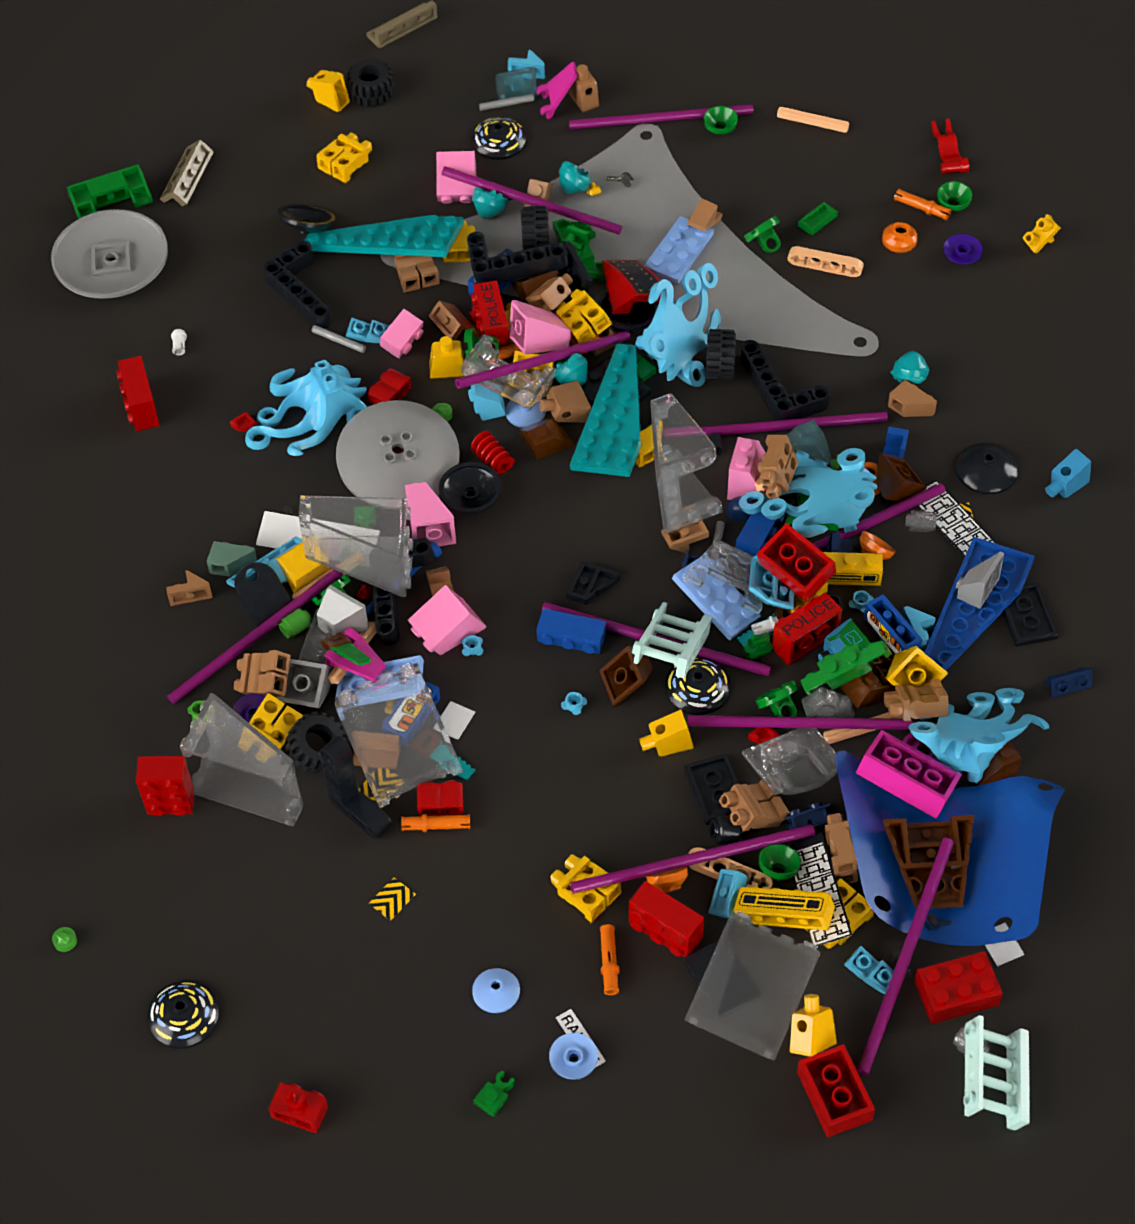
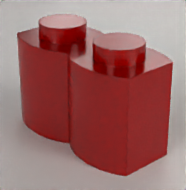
[367,368,412,405]
[417,780,464,816]

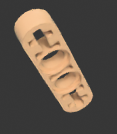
[788,246,864,277]
[688,847,773,889]

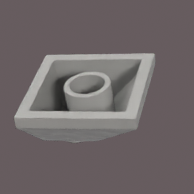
[956,551,1004,609]
[317,585,369,635]

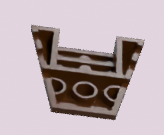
[882,815,975,910]

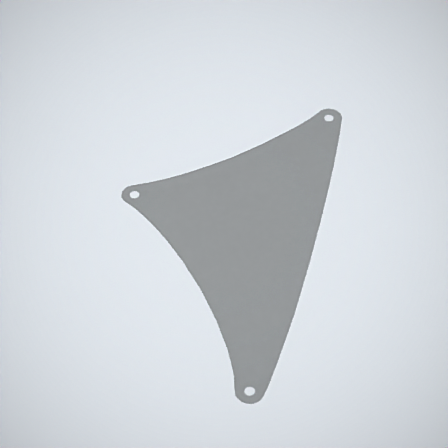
[381,124,879,356]

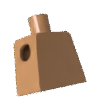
[567,65,599,112]
[525,273,573,311]
[539,381,591,423]

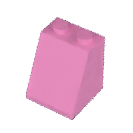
[437,151,476,204]
[509,300,572,354]
[727,437,767,504]
[405,482,456,546]
[408,585,487,655]

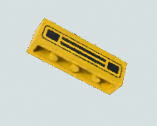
[823,552,883,586]
[733,886,835,931]

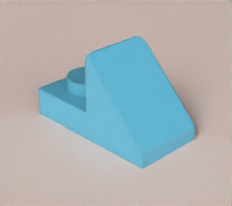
[508,50,545,79]
[902,606,936,652]

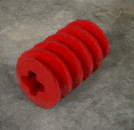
[471,431,514,475]

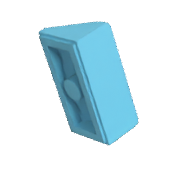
[708,869,748,920]

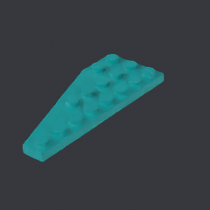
[304,215,464,257]
[569,344,641,477]

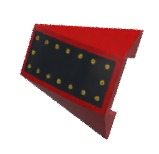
[601,260,675,314]

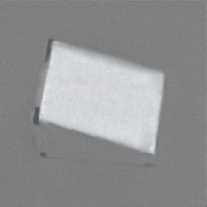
[650,393,722,534]
[299,495,413,597]
[335,662,463,808]
[180,693,303,826]
[685,911,821,1061]

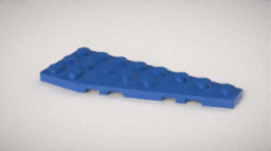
[924,537,1035,671]

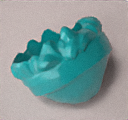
[558,161,591,194]
[472,187,509,219]
[890,351,929,384]
[552,353,588,386]

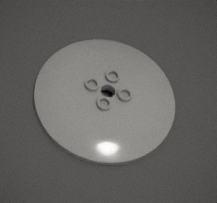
[51,210,168,299]
[336,400,460,511]

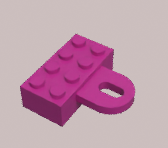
[856,730,961,819]

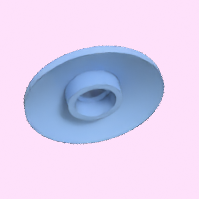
[506,395,546,428]
[472,968,520,1013]
[549,1033,598,1080]

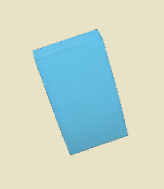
[345,318,389,343]
[844,946,894,994]

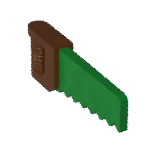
[321,632,371,666]

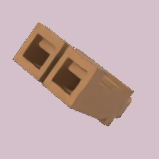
[394,255,440,293]
[757,435,799,499]
[233,650,291,697]
[884,679,949,721]
[719,778,790,831]
[825,813,858,884]

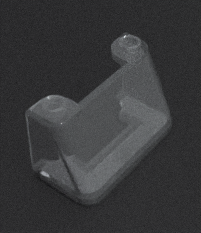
[462,334,556,407]

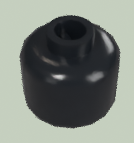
[709,815,745,845]

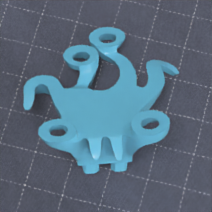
[635,263,721,387]
[245,360,367,456]
[739,448,878,538]
[909,688,1049,783]

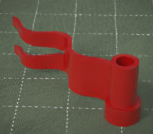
[931,118,969,174]

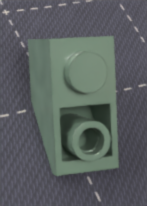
[207,541,257,577]

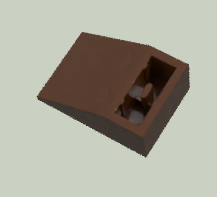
[840,653,895,709]

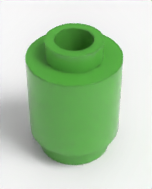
[278,608,312,638]

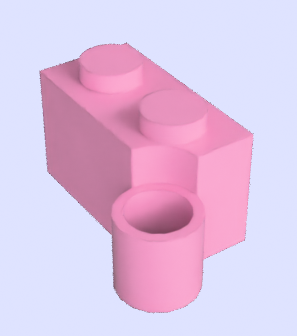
[380,309,424,358]

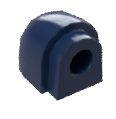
[726,496,753,521]

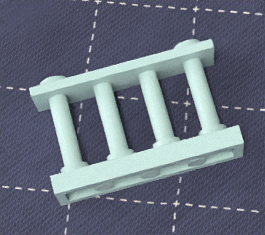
[632,602,712,678]
[963,1015,1029,1130]

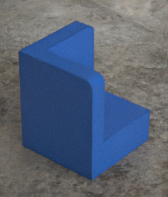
[883,426,909,459]

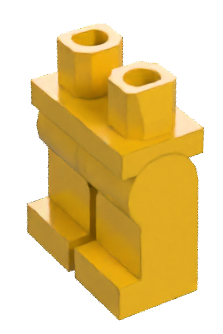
[317,132,372,183]
[556,289,612,344]
[240,693,303,762]
[550,854,621,923]
[805,878,874,949]

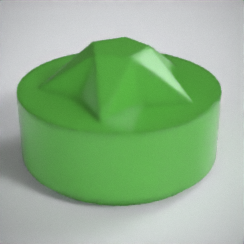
[432,403,453,422]
[52,927,77,952]

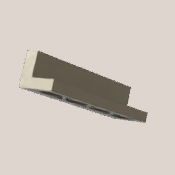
[367,1,437,48]
[160,140,213,207]

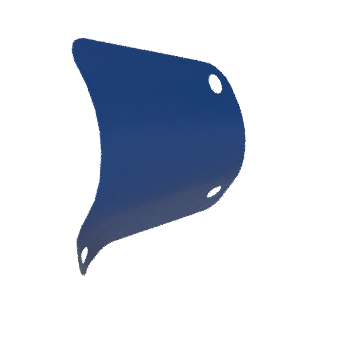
[835,751,1065,946]

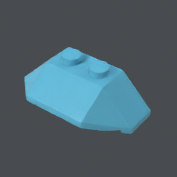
[226,536,304,588]
[749,555,794,610]

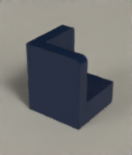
[827,533,856,553]

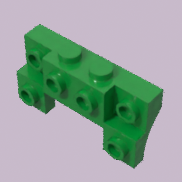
[66,164,153,219]
[552,219,606,283]
[800,641,892,695]

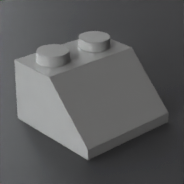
[277,659,333,708]

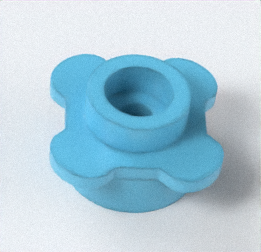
[849,591,874,613]
[461,635,483,656]
[561,692,587,715]

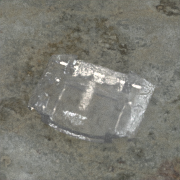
[742,728,837,795]

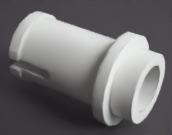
[171,329,187,355]
[751,616,778,635]

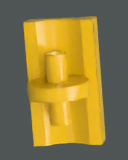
[1023,214,1061,254]

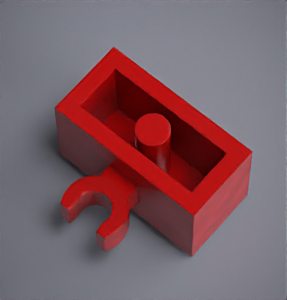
[268,1082,328,1133]

